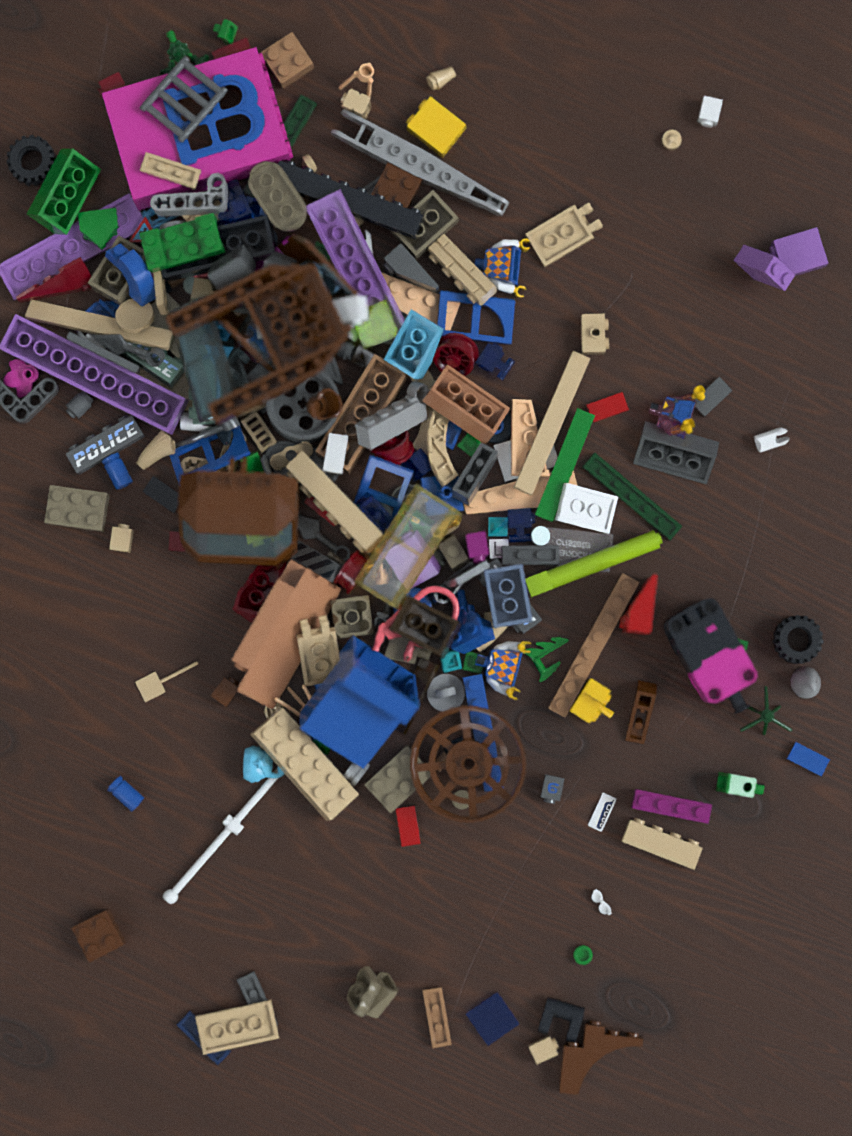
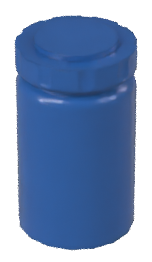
[101,453,133,490]
[108,776,145,812]

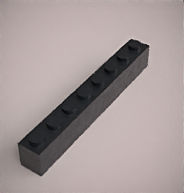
[278,160,424,239]

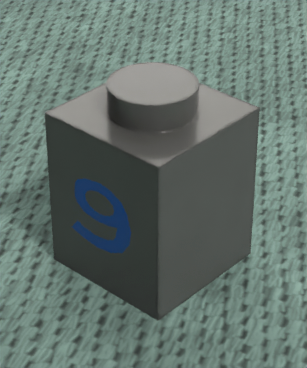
[540,774,564,804]

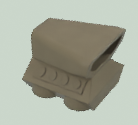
[330,596,374,639]
[347,966,398,1019]

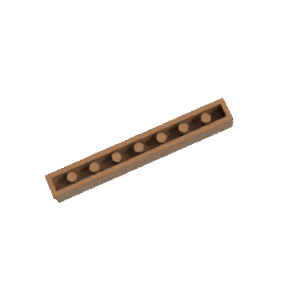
[547,573,639,718]

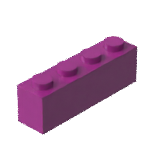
[631,789,712,824]

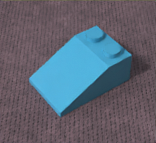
[384,309,443,379]

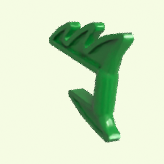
[523,637,569,682]

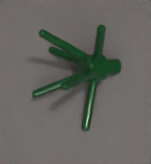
[740,686,792,735]

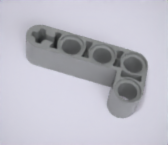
[150,173,228,217]

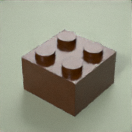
[371,162,422,209]
[72,909,126,963]

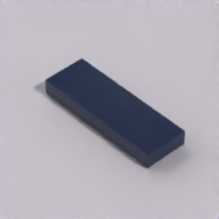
[177,1010,231,1065]

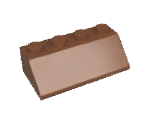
[422,364,510,445]

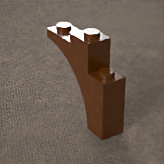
[559,1020,643,1095]

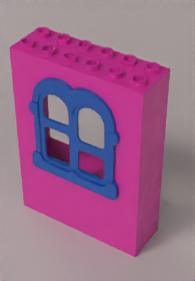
[102,47,294,211]

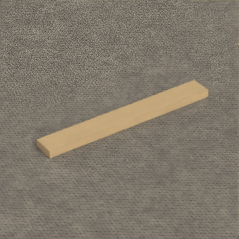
[25,300,174,351]
[514,351,590,496]

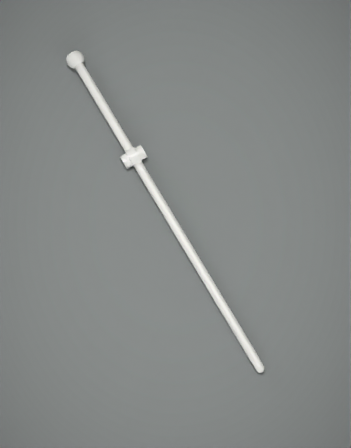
[163,734,314,904]

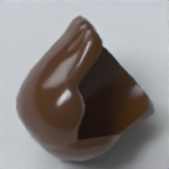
[306,388,343,420]

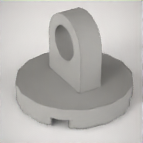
[427,674,465,711]

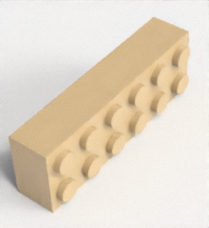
[286,451,385,555]
[250,708,359,821]

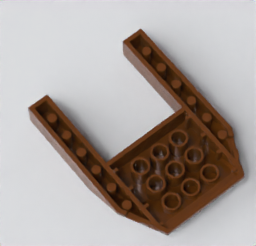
[165,265,349,425]

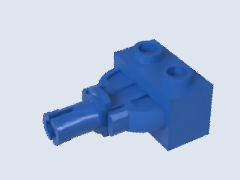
[451,590,495,654]

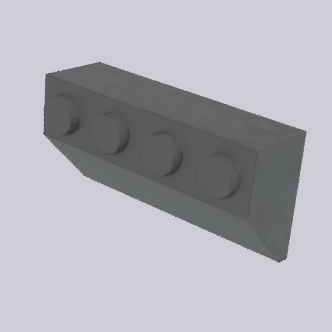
[633,421,719,485]

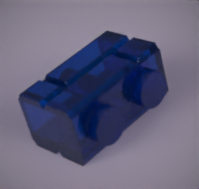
[354,492,397,535]

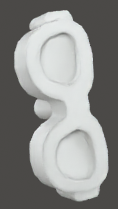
[591,889,612,915]

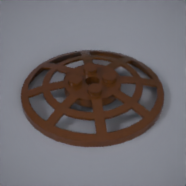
[410,706,526,823]

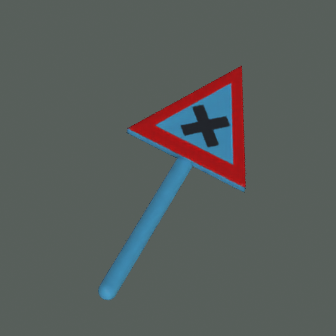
[129,216,178,243]

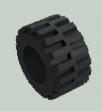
[6,135,56,186]
[772,615,824,664]

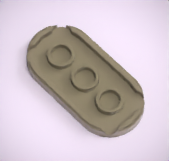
[248,161,307,232]

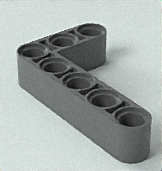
[0,378,59,424]

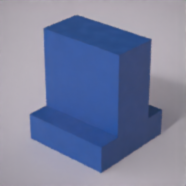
[300,635,419,769]

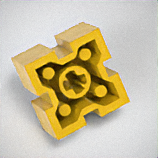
[569,678,614,723]

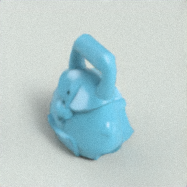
[243,746,284,783]

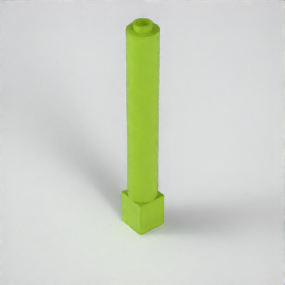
[525,530,663,598]

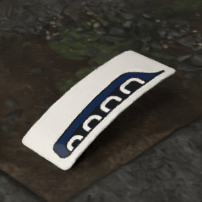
[588,793,616,832]

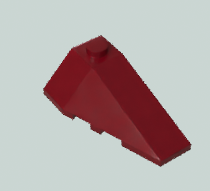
[16,257,92,303]
[233,545,287,623]

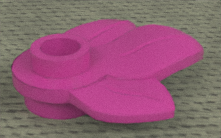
[3,359,39,398]

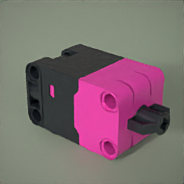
[663,598,757,714]

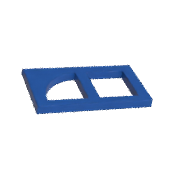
[437,290,515,345]
[169,425,250,485]
[353,455,413,539]

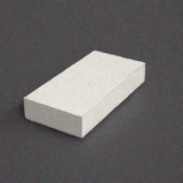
[323,433,349,475]

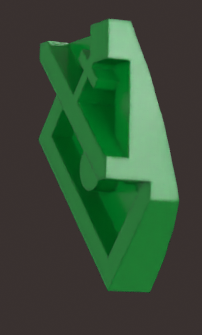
[78,208,118,250]

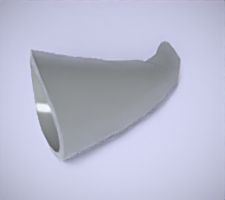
[791,666,821,699]

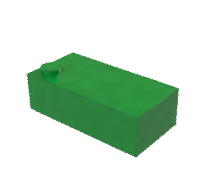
[27,149,101,235]

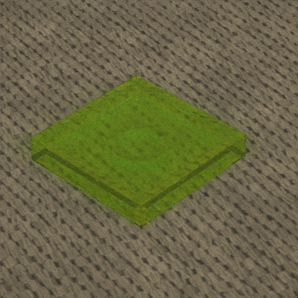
[355,299,399,349]

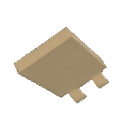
[526,203,603,267]
[296,615,340,686]

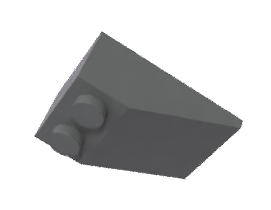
[383,244,439,293]

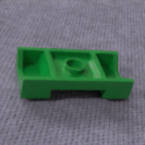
[139,213,225,273]

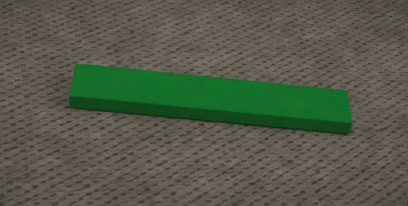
[535,408,595,522]

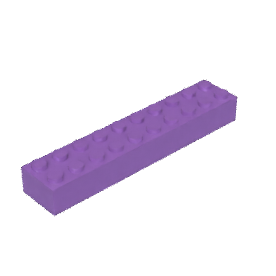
[0,314,189,435]

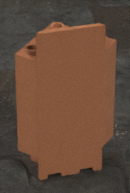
[232,560,341,709]

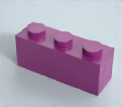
[465,532,489,564]

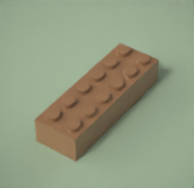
[315,354,408,475]

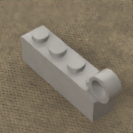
[355,381,429,450]

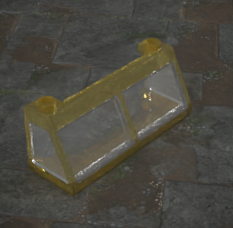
[354,484,462,610]

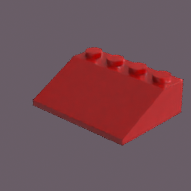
[619,574,657,635]

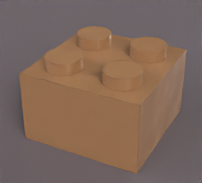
[260,32,314,89]

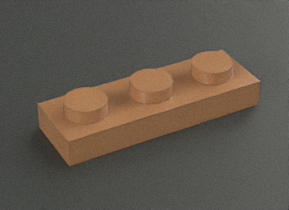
[423,987,452,1048]

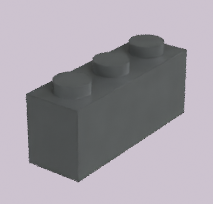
[452,442,498,506]

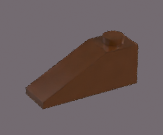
[625,680,657,744]

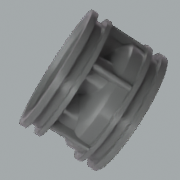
[266,371,339,444]

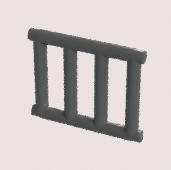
[139,56,228,143]

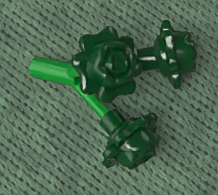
[160,31,209,75]

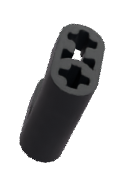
[538,997,585,1042]

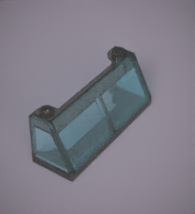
[168,294,242,423]

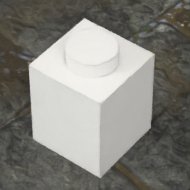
[697,96,723,127]

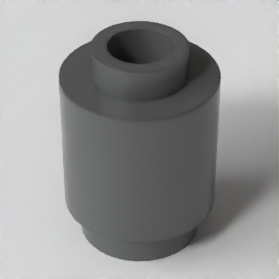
[65,391,94,419]

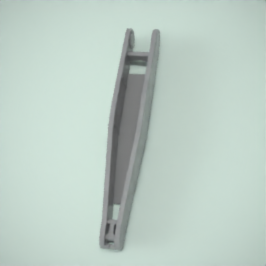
[331,109,509,217]

